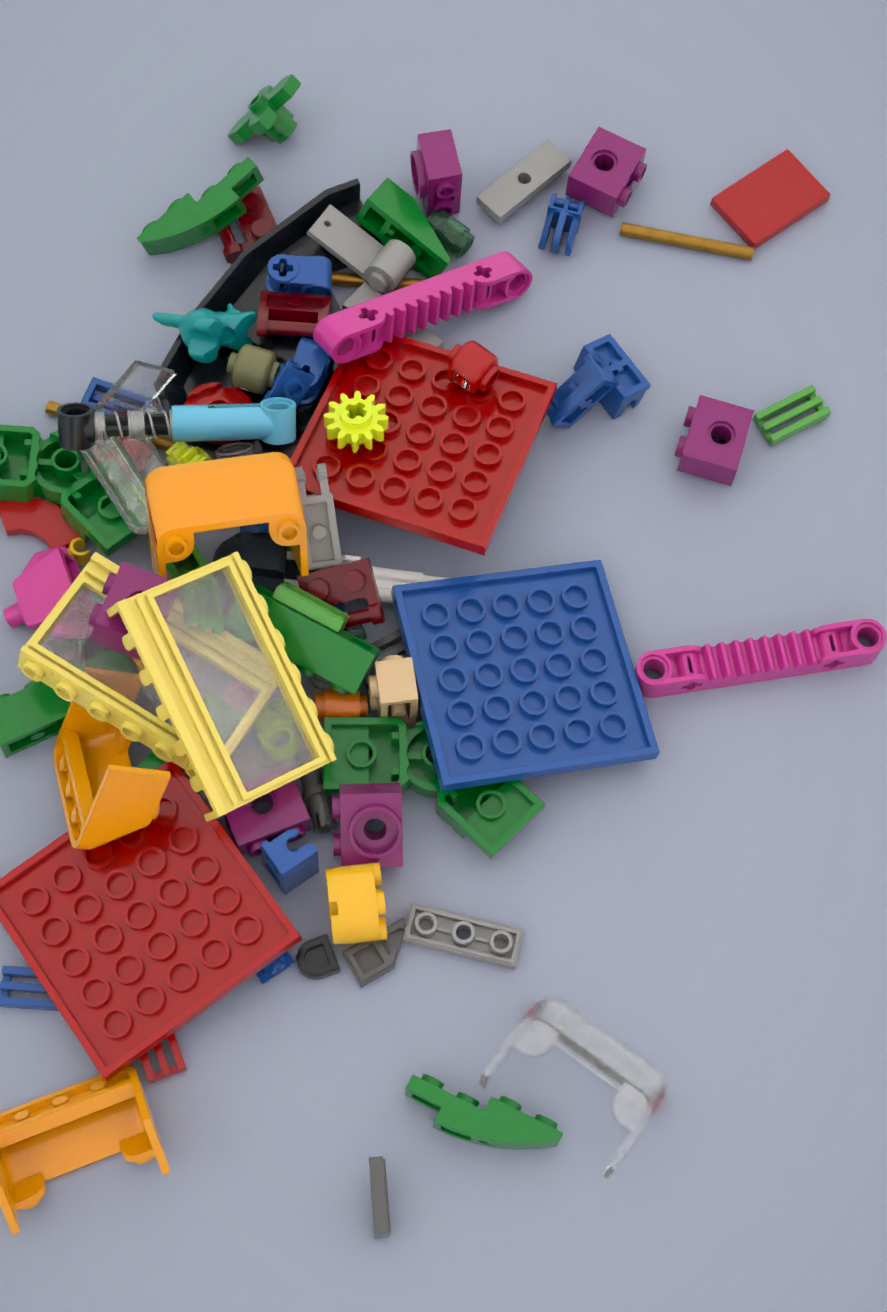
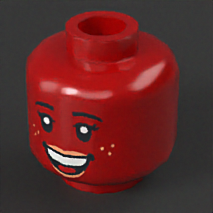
[446,340,500,394]

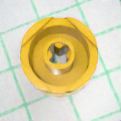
[325,862,387,945]

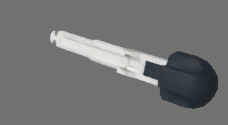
[212,532,450,606]

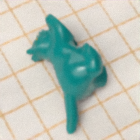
[152,303,257,363]

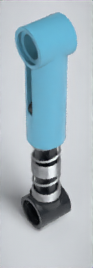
[56,397,296,451]

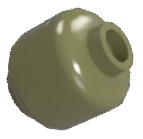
[226,344,281,395]

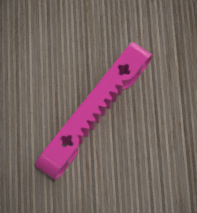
[313,251,533,364]
[635,619,887,698]

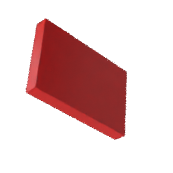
[710,149,831,250]

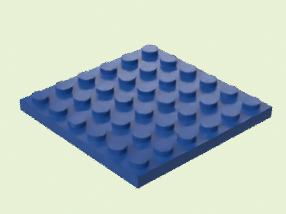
[391,560,660,792]

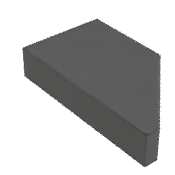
[342,917,407,988]
[369,1156,391,1239]

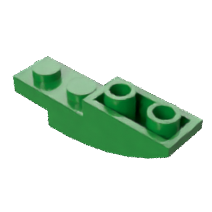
[137,157,264,256]
[405,1074,563,1150]

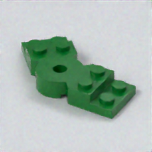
[0,425,148,557]
[323,717,545,860]

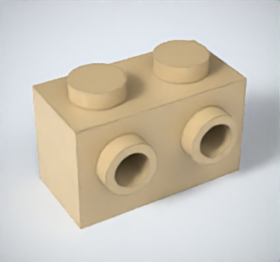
[368,655,418,726]

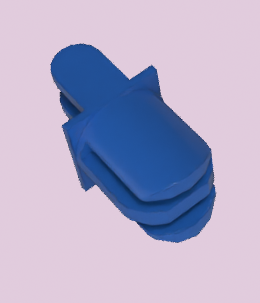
[538,193,585,256]

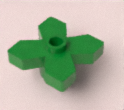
[227,74,301,145]

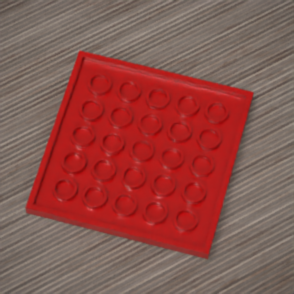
[290,335,557,556]
[0,761,303,1081]

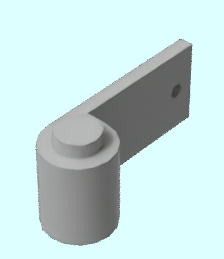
[307,204,416,293]

